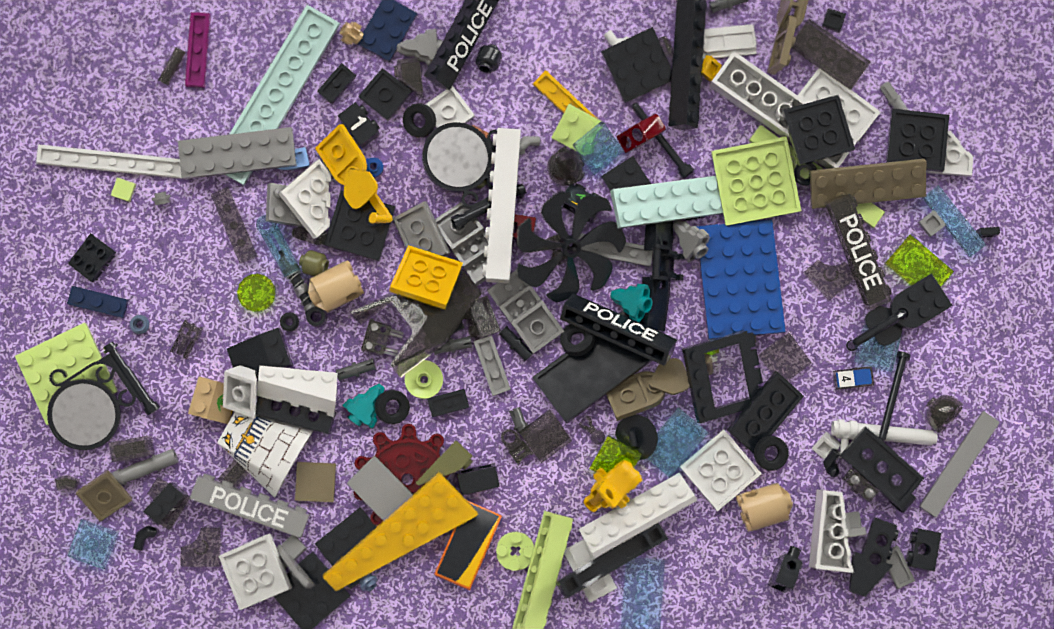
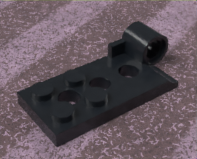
[840,427,925,513]

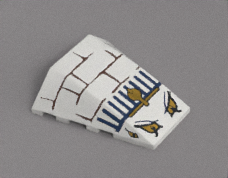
[217,412,314,497]

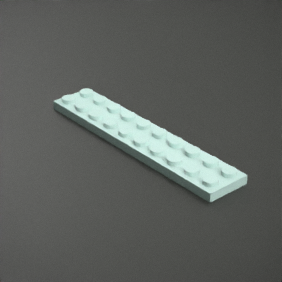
[225,5,340,186]

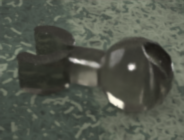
[579,416,606,445]

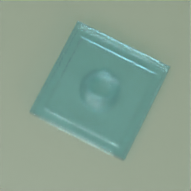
[854,325,901,372]
[67,519,119,569]

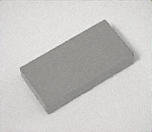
[886,545,915,589]

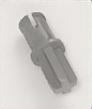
[880,82,909,110]

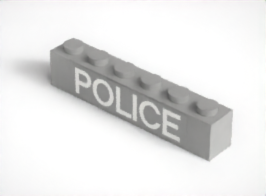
[190,473,310,538]

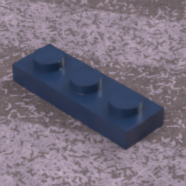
[67,286,129,318]

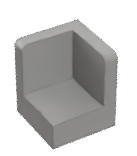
[845,511,866,537]

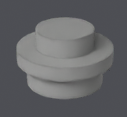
[151,191,171,205]

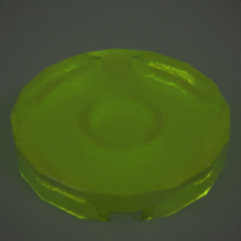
[237,274,276,312]

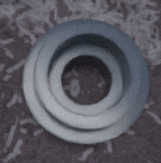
[130,315,150,334]
[359,573,378,591]

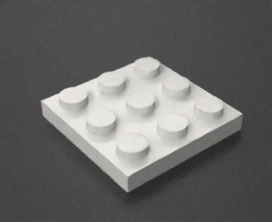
[680,429,762,511]
[219,534,292,610]

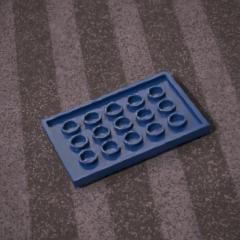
[697,220,786,340]

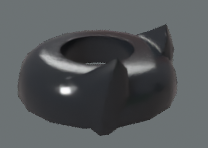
[794,163,817,186]

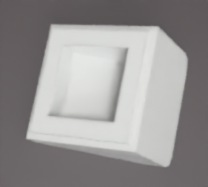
[811,431,841,459]

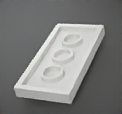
[798,67,880,143]

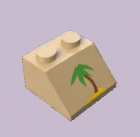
[188,376,233,424]

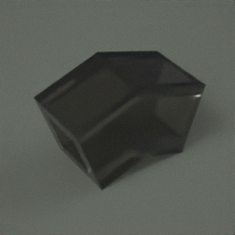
[55,475,80,491]

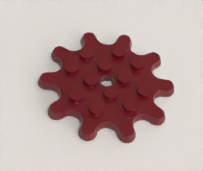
[353,424,460,525]

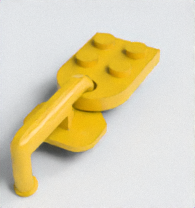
[315,124,393,224]

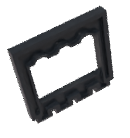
[682,330,763,424]

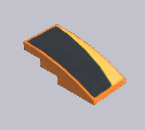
[434,500,502,591]

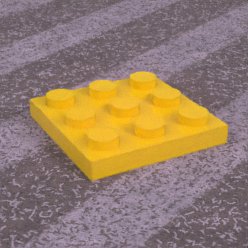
[389,245,463,309]

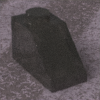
[394,57,424,99]

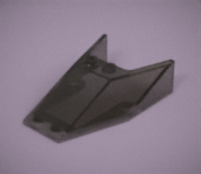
[350,269,482,378]

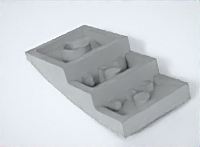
[435,202,489,286]
[487,269,564,354]

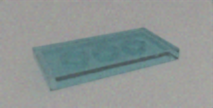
[620,557,665,629]

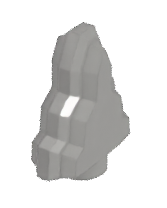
[397,29,443,66]
[673,220,710,262]

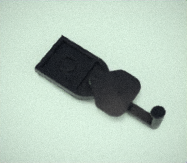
[846,273,953,351]

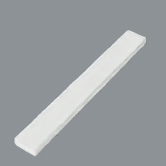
[36,145,188,180]

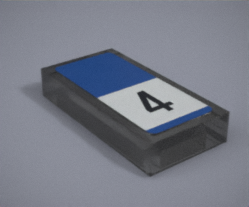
[832,366,874,390]

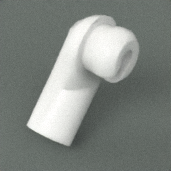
[604,30,629,46]

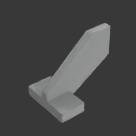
[276,535,315,589]

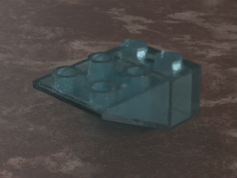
[647,408,709,478]

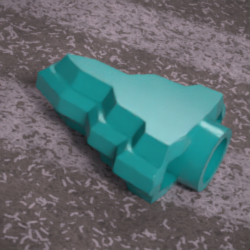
[610,283,652,322]
[342,384,385,429]

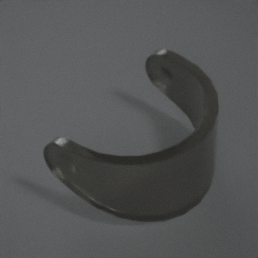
[292,227,327,246]

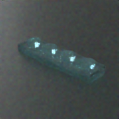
[922,185,986,257]

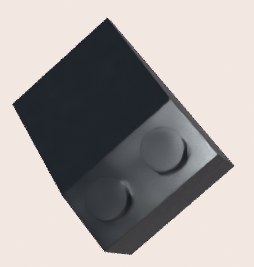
[227,328,294,378]

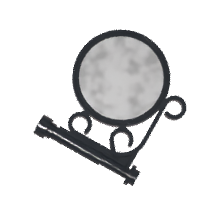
[422,122,527,231]
[47,341,160,450]

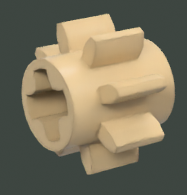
[339,21,363,45]

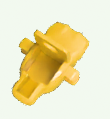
[583,460,642,512]

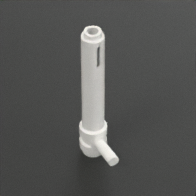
[831,419,938,458]

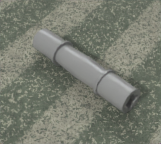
[111,449,179,485]

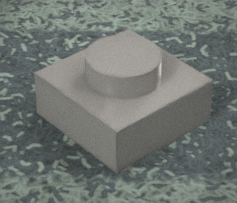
[918,210,946,237]

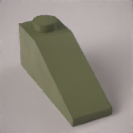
[416,440,473,486]

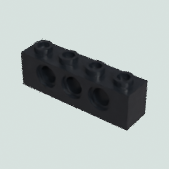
[255,396,336,434]

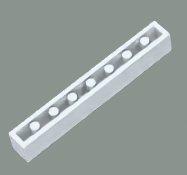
[482,128,521,284]

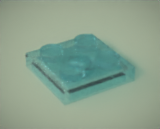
[573,121,624,175]

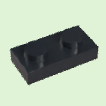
[317,63,357,104]
[427,389,470,418]

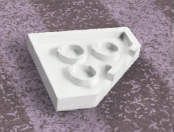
[926,130,973,177]
[278,159,331,239]

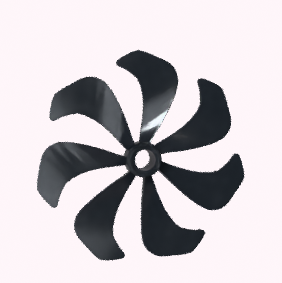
[517,192,626,303]

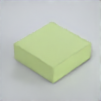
[111,178,136,202]

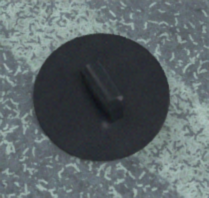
[615,414,658,461]

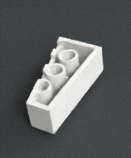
[257,366,337,417]
[809,490,853,573]

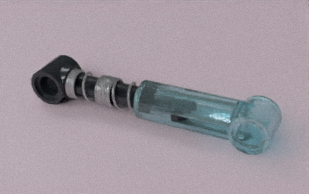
[256,215,327,328]

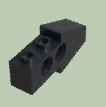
[849,517,899,597]

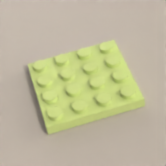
[711,136,801,226]
[15,323,118,425]

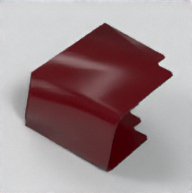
[616,114,666,153]

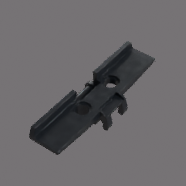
[639,221,685,331]

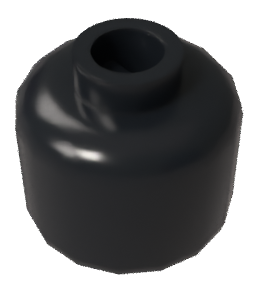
[475,44,502,73]

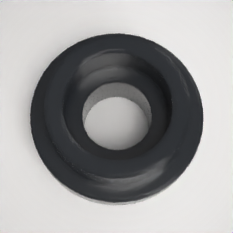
[280,312,299,332]

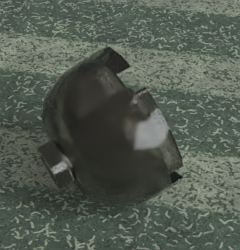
[547,147,585,186]
[926,395,964,433]

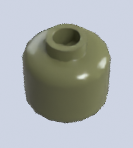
[299,250,329,276]

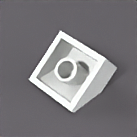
[223,366,257,418]

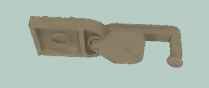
[767,0,808,75]
[606,354,714,421]

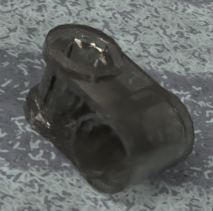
[501,429,534,466]

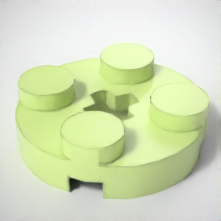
[496,532,534,571]

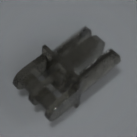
[170,319,203,360]

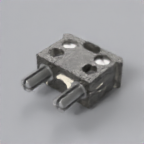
[361,318,403,357]
[842,468,879,502]

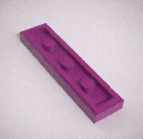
[185,12,210,88]

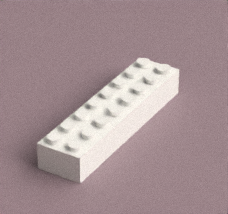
[709,51,859,169]

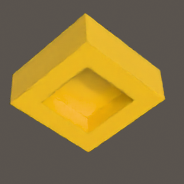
[701,55,722,81]

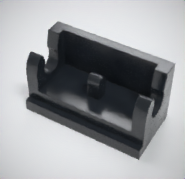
[457,463,500,495]

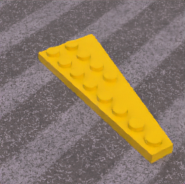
[323,472,478,591]

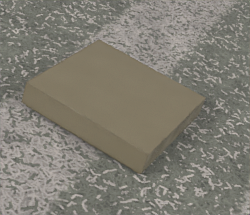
[295,462,336,502]
[76,470,132,522]

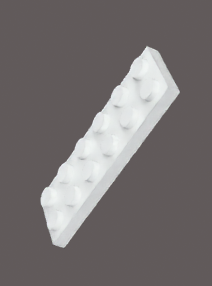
[579,473,697,558]

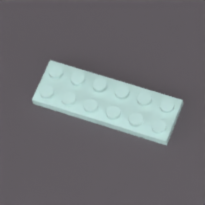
[610,176,723,228]

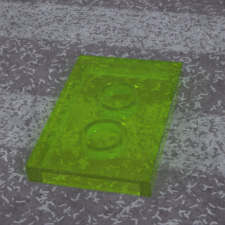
[885,234,954,287]

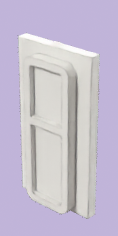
[703,24,757,60]
[564,539,617,602]

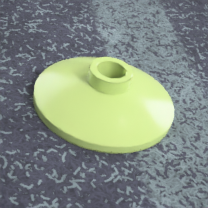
[405,360,443,399]

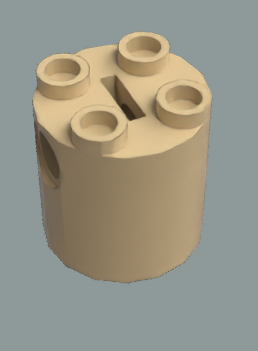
[308,260,364,313]
[736,483,793,532]

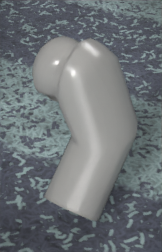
[519,136,540,155]

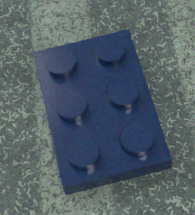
[357,0,418,63]

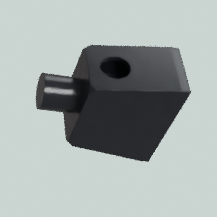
[767,546,803,593]

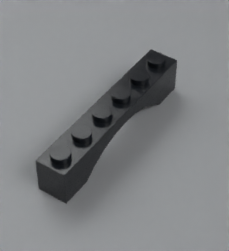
[555,522,668,599]

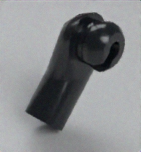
[823,448,840,477]
[133,526,157,550]

